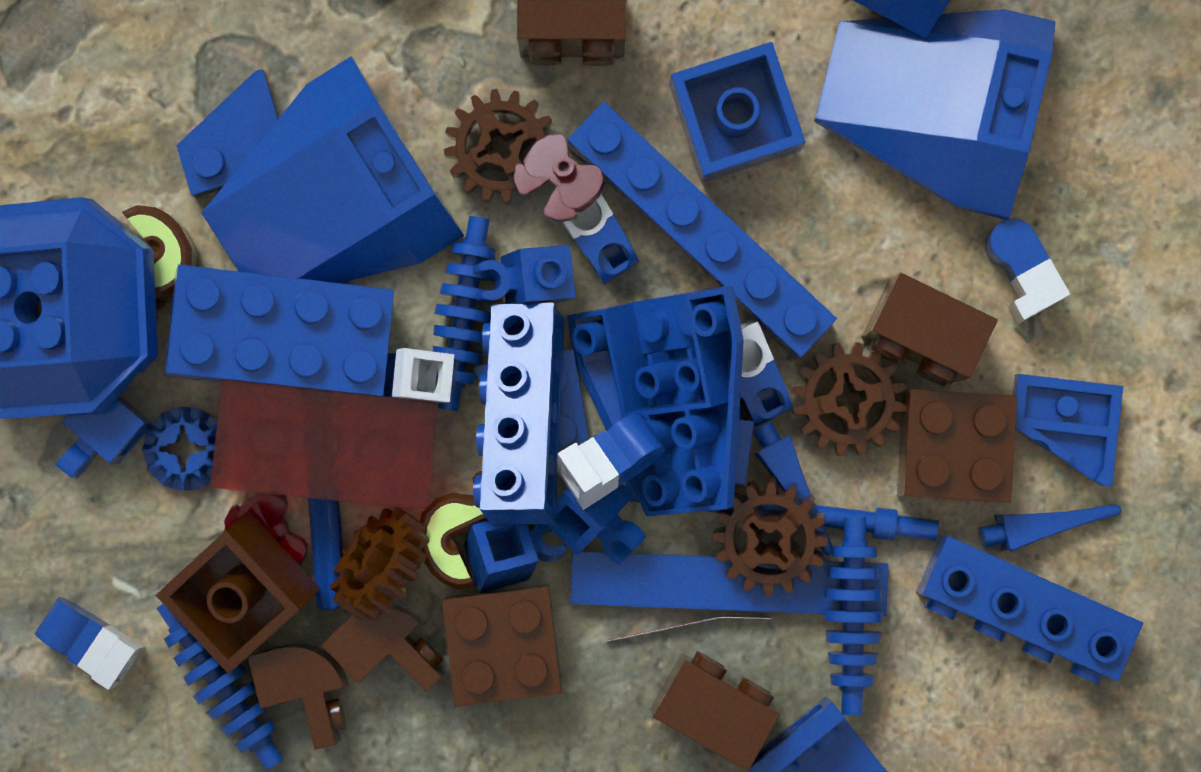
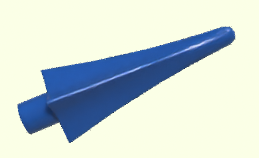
[753,421,833,556]
[979,504,1121,552]

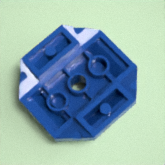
[0,197,158,419]

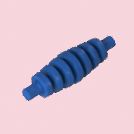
[433,216,496,411]
[824,517,883,715]
[156,604,284,771]

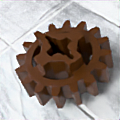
[444,89,552,205]
[791,342,907,456]
[712,478,829,596]
[330,507,429,621]

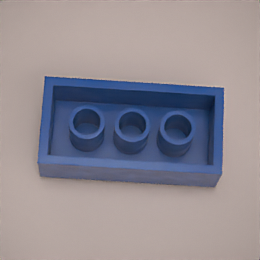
[164,264,394,400]

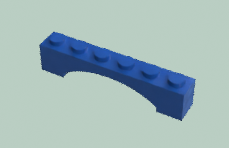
[567,101,838,360]

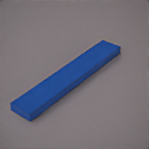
[570,551,888,616]

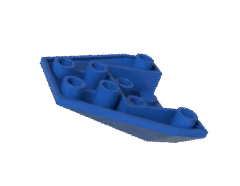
[814,9,1056,220]
[202,56,464,283]
[567,286,744,517]

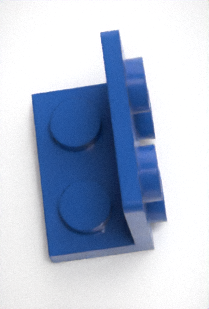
[749,696,887,772]

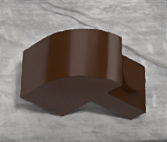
[321,605,444,692]
[248,644,349,750]

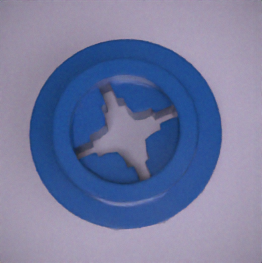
[141,407,228,491]

